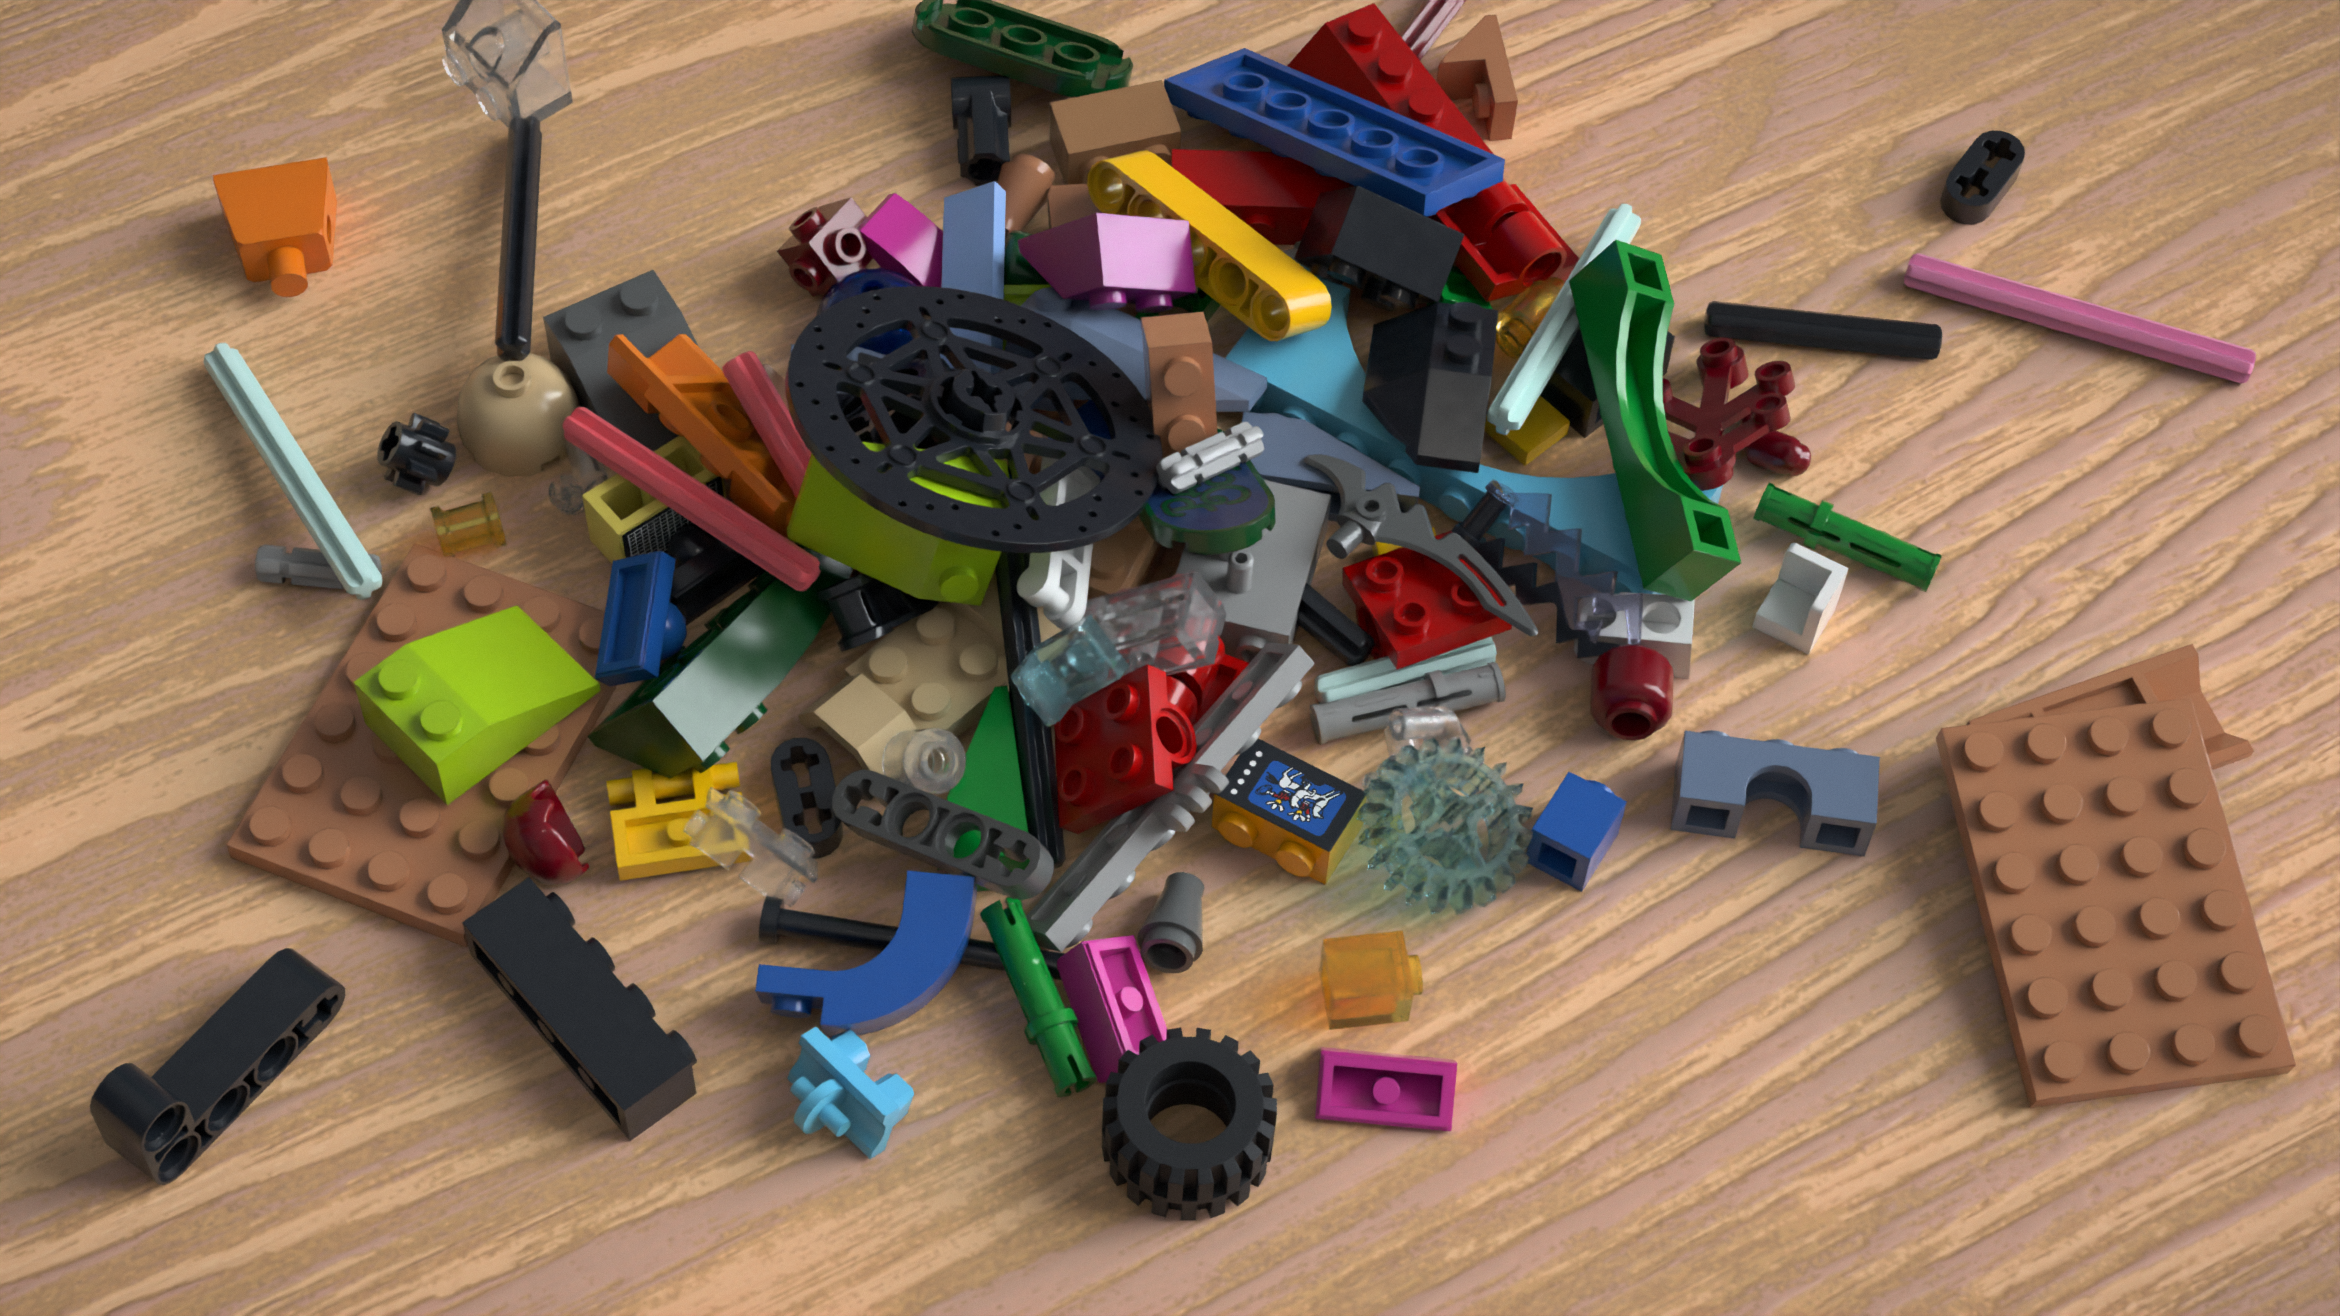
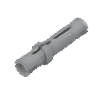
[1309,662,1506,745]

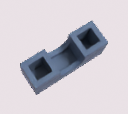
[1670,730,1880,856]

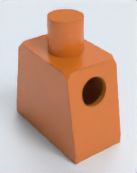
[213,157,337,297]

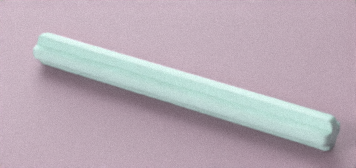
[1487,203,1641,435]
[204,343,382,600]

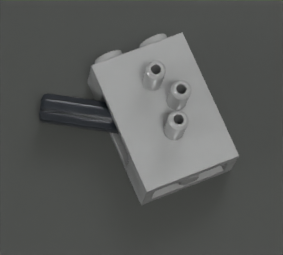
[1164,479,1375,666]

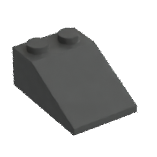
[543,270,699,451]

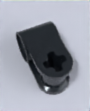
[816,573,939,652]

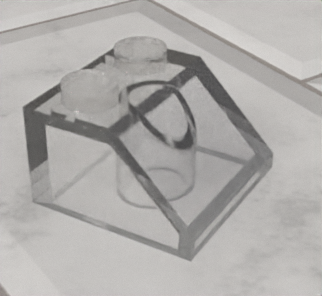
[441,0,573,127]

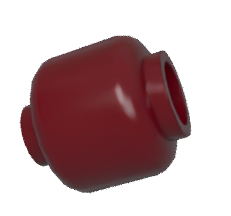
[1590,643,1674,741]

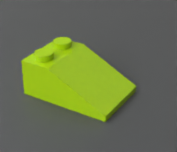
[787,442,1009,606]
[354,605,601,805]

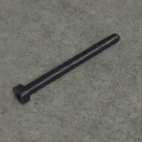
[759,896,1065,980]

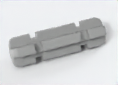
[1156,421,1265,494]
[255,545,382,591]

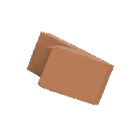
[1436,15,1518,141]

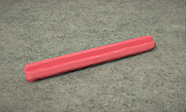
[562,407,821,592]

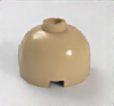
[457,353,580,476]

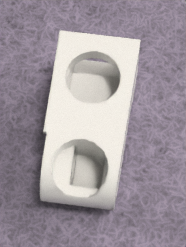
[1574,592,1695,679]

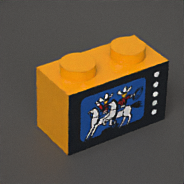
[1211,738,1367,885]

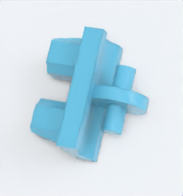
[787,1027,914,1159]

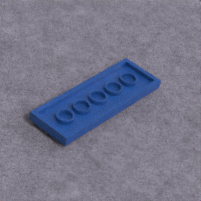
[1164,48,1505,217]

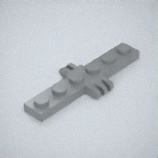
[1026,643,1315,952]

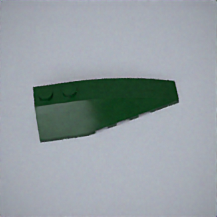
[587,542,853,779]

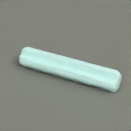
[1314,637,1497,704]

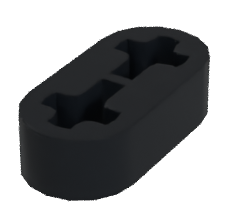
[1940,130,2025,225]
[771,738,843,859]

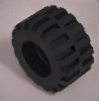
[1102,1028,1277,1220]

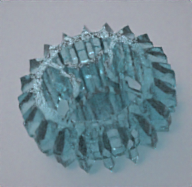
[1356,737,1534,915]

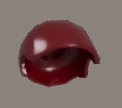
[503,779,589,885]

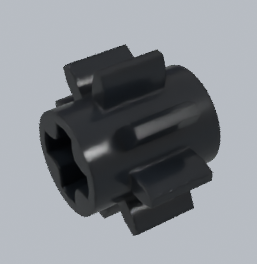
[377,413,456,495]

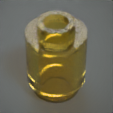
[1496,277,1565,359]

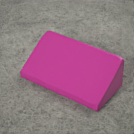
[1057,935,1167,1083]
[1315,1047,1457,1131]

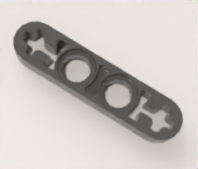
[832,769,1054,900]

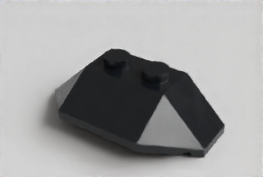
[1362,302,1499,473]

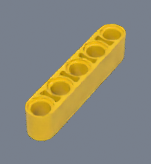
[1087,150,1332,341]

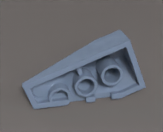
[999,287,1267,412]

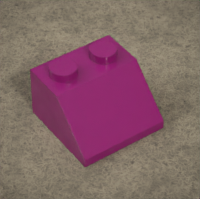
[1018,213,1196,313]

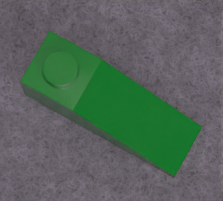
[937,685,1030,892]

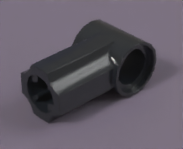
[951,75,1011,186]

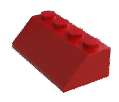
[1287,3,1493,187]

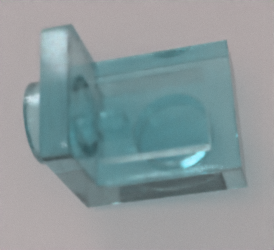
[1011,615,1129,727]

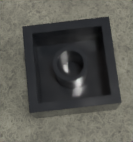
[1294,186,1465,311]

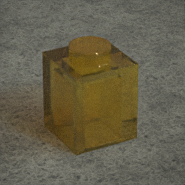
[1319,930,1423,1030]

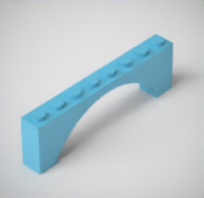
[1225,264,1723,595]

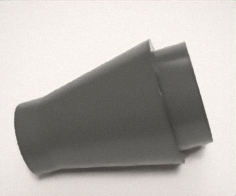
[1137,872,1204,973]

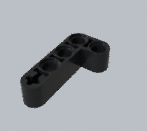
[90,948,346,1185]

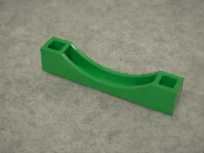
[1569,240,1741,601]

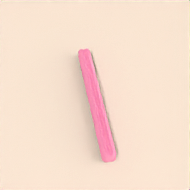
[1904,253,2256,384]

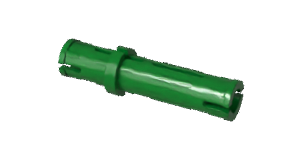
[1753,482,1942,592]
[980,897,1097,1097]

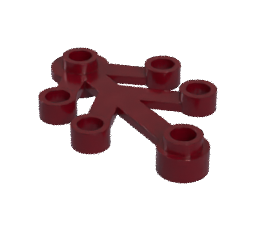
[1663,338,1795,491]

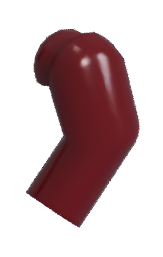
[1738,414,1811,476]

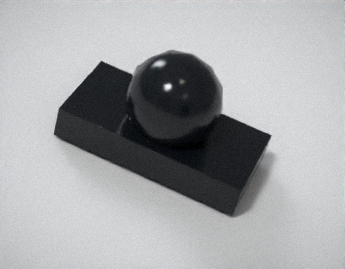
[667,523,764,626]

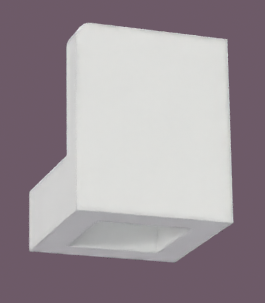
[1752,543,1849,655]

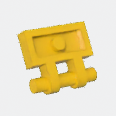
[606,761,752,881]

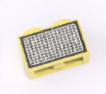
[582,436,726,563]

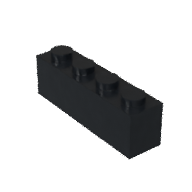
[462,877,697,1141]

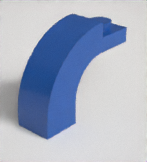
[755,870,977,1036]

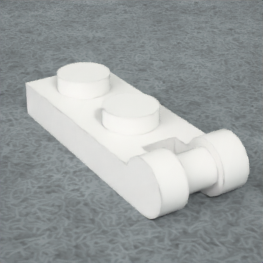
[1017,456,1100,630]

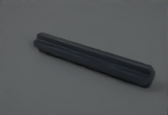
[1704,301,1942,360]

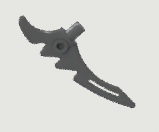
[1304,454,1538,636]

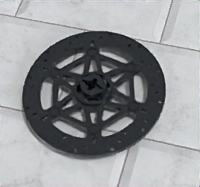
[785,286,1162,553]

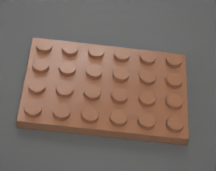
[226,543,617,948]
[1936,698,2296,1108]

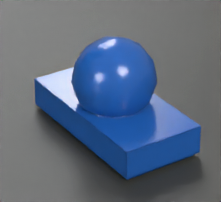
[594,551,687,687]

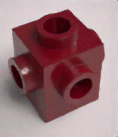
[777,197,873,297]

